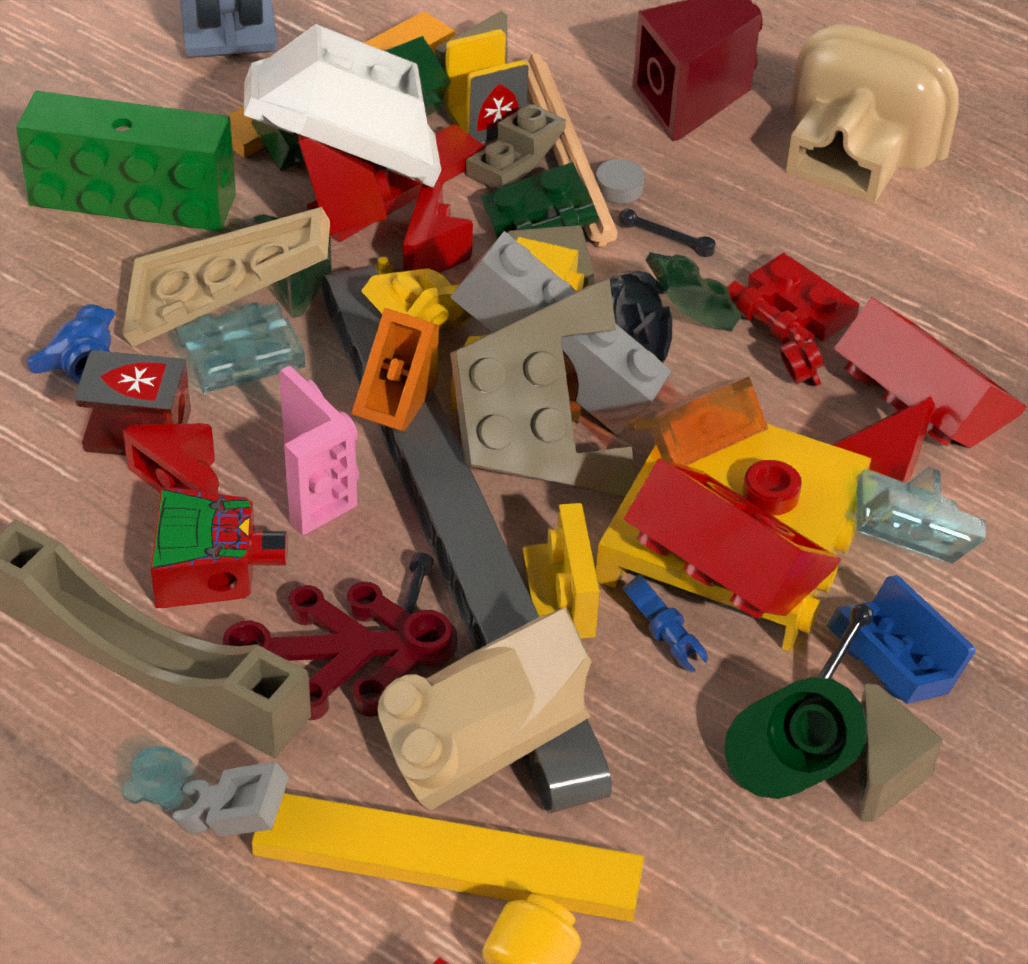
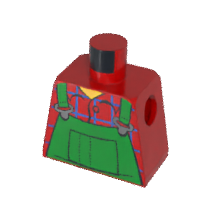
[151,487,288,608]

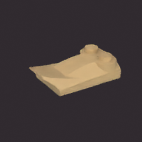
[378,606,592,811]

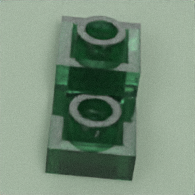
[645,252,742,332]

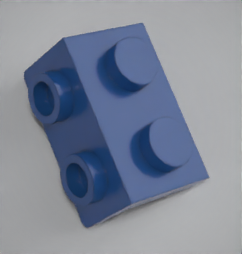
[826,575,975,704]

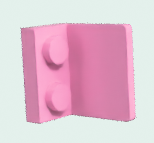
[279,366,359,536]

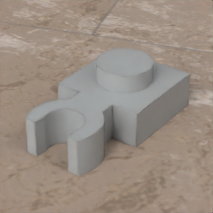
[172,762,289,837]

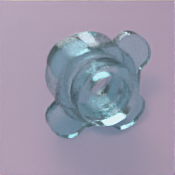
[122,746,194,810]

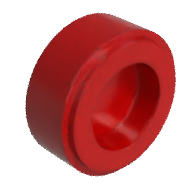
[742,460,802,515]

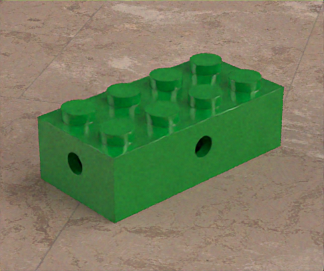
[16,90,236,232]

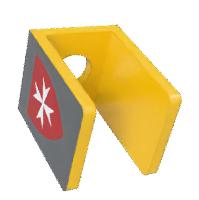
[445,29,529,142]

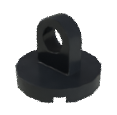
[609,270,673,363]

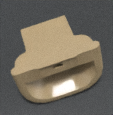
[786,23,959,203]

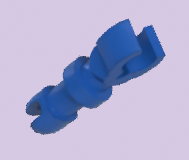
[622,574,708,672]

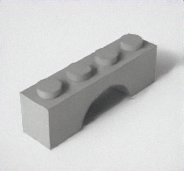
[450,231,672,435]

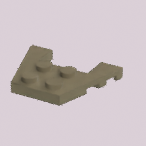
[450,280,636,498]

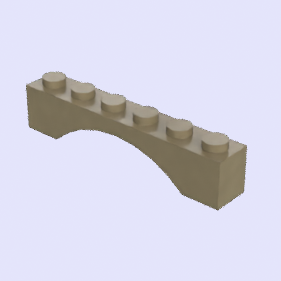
[0,519,311,759]

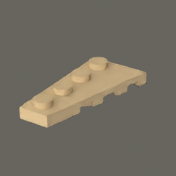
[123,207,330,347]

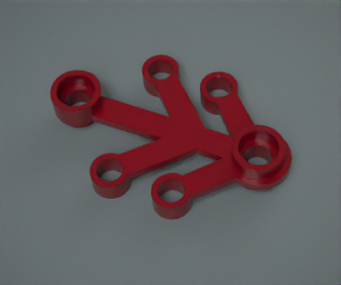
[223,582,457,720]

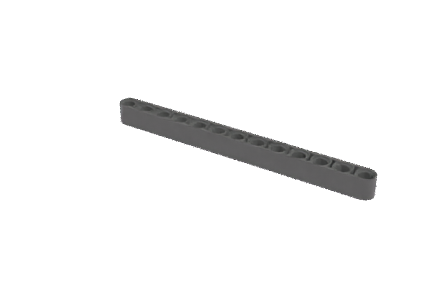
[321,264,612,813]

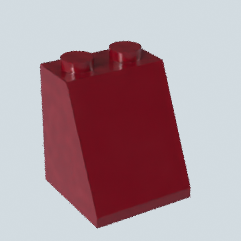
[632,0,763,141]

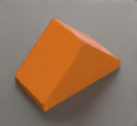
[351,307,439,431]

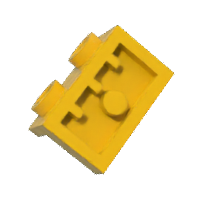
[361,268,473,329]
[522,503,600,639]

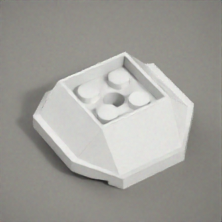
[244,24,441,188]

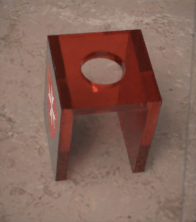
[75,350,191,456]

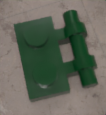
[480,162,599,239]

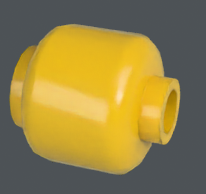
[482,894,581,964]

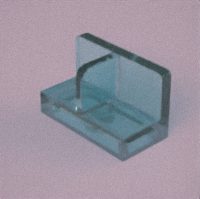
[856,467,986,564]

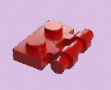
[725,252,860,344]

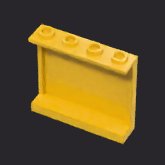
[596,396,875,652]

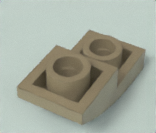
[466,104,566,190]

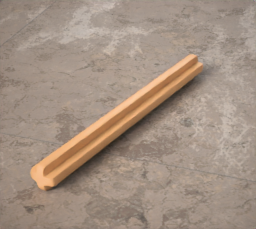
[524,53,618,248]

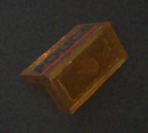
[627,376,769,466]

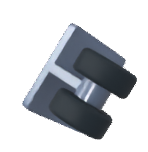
[180,0,278,57]

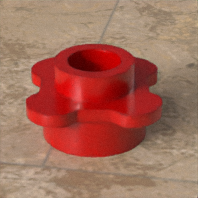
[778,328,824,387]

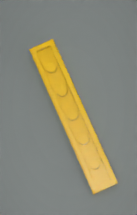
[252,793,644,923]

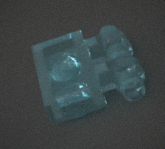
[176,302,306,394]

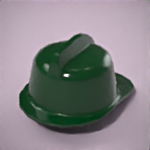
[724,676,867,799]

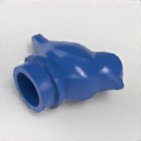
[27,304,115,384]

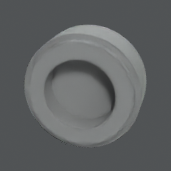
[596,159,645,204]

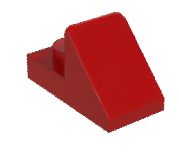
[403,182,473,273]
[123,423,219,494]

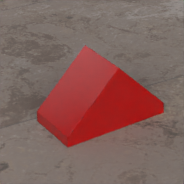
[831,395,935,486]

